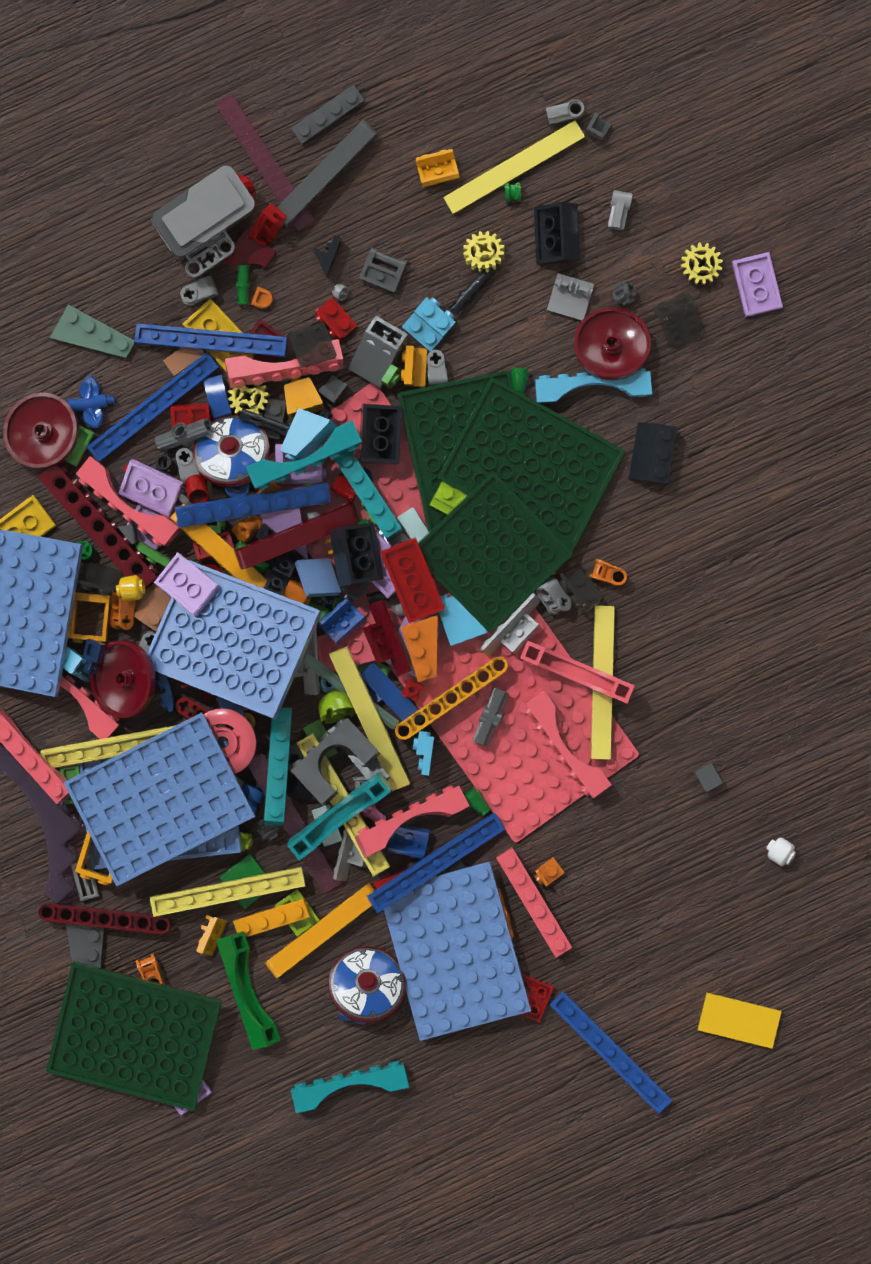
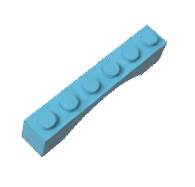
[535,368,652,404]

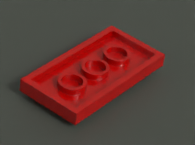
[380,537,445,623]

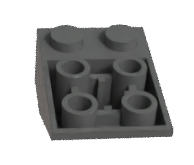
[348,315,411,388]

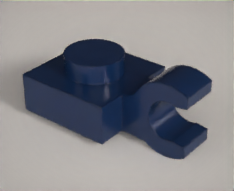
[83,639,106,674]

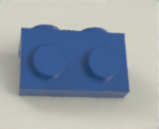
[319,598,366,646]
[387,824,430,858]

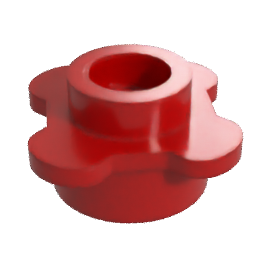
[402,679,424,701]

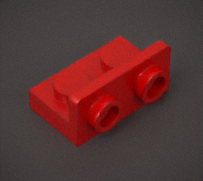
[315,297,358,341]

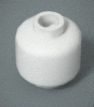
[767,838,796,866]

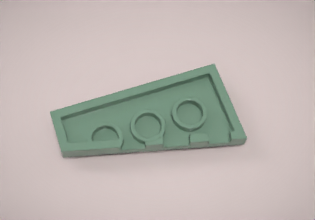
[50,304,135,359]

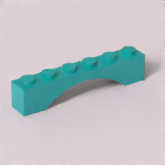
[246,420,362,491]
[324,442,404,542]
[263,707,292,826]
[287,771,391,861]
[291,1061,409,1113]

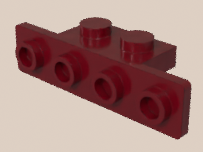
[362,600,412,676]

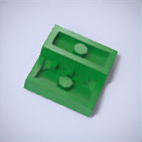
[219,853,266,909]

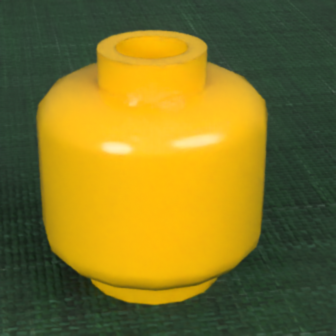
[116,575,146,602]

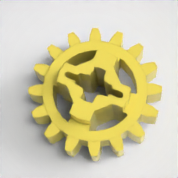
[463,231,505,272]
[681,242,723,285]
[228,384,270,418]

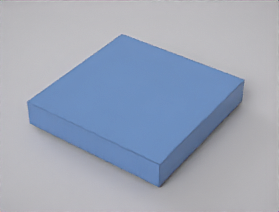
[295,559,341,597]

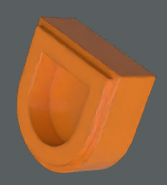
[251,287,273,309]

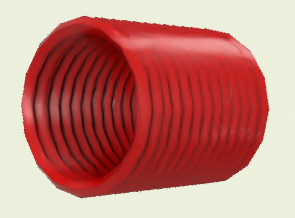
[330,473,357,503]
[185,475,209,504]

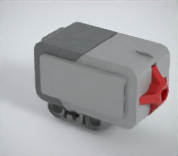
[150,166,256,278]

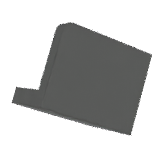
[585,112,612,142]
[318,375,348,404]
[694,763,723,792]

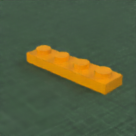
[233,898,311,937]

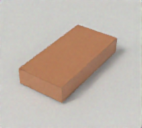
[163,348,205,377]

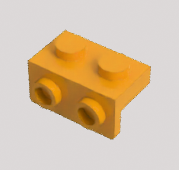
[416,149,460,187]
[401,346,427,387]

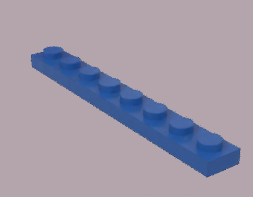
[134,323,288,357]
[87,352,219,463]
[175,482,330,528]
[366,813,505,913]
[549,991,672,1114]

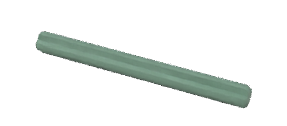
[303,654,399,729]

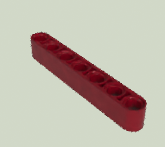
[234,503,360,570]
[38,902,172,934]

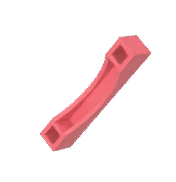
[225,339,343,388]
[76,456,182,547]
[520,641,635,704]
[60,674,121,739]
[524,691,612,798]
[0,706,70,804]
[355,785,469,858]
[496,847,572,957]

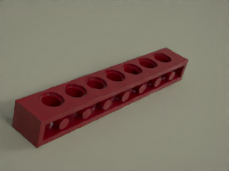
[37,464,158,588]

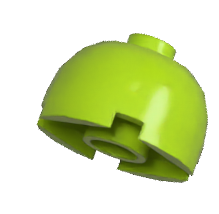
[318,689,356,724]

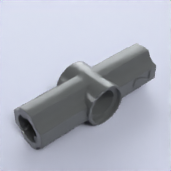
[155,418,213,452]
[472,688,509,747]

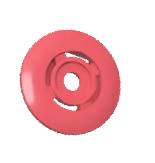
[204,708,257,774]

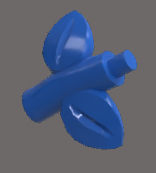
[67,375,115,428]

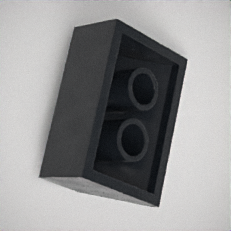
[534,202,580,265]
[359,404,402,464]
[629,422,677,485]
[329,522,384,587]

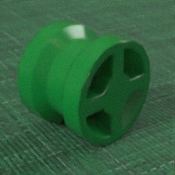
[505,182,521,202]
[77,541,94,560]

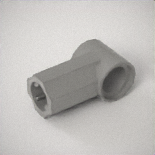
[546,100,584,125]
[608,190,633,230]

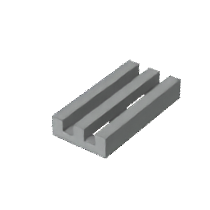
[71,859,100,901]

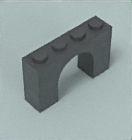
[291,718,381,806]

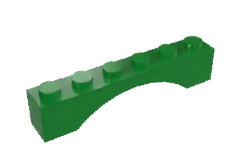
[216,931,281,1050]

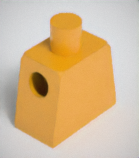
[284,377,324,420]

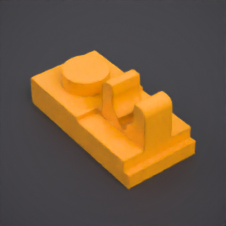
[196,915,227,956]

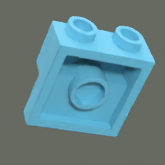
[402,297,456,352]
[413,731,434,776]

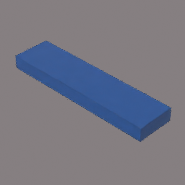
[360,662,425,725]

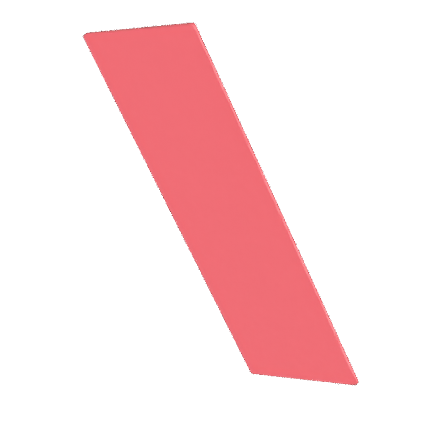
[269,383,639,842]

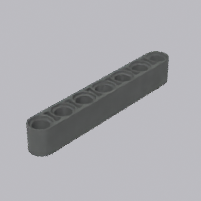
[277,120,378,227]

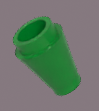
[510,367,529,395]
[464,787,490,816]

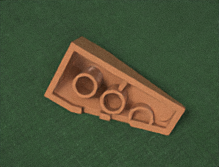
[134,559,188,631]

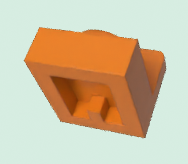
[534,857,565,887]

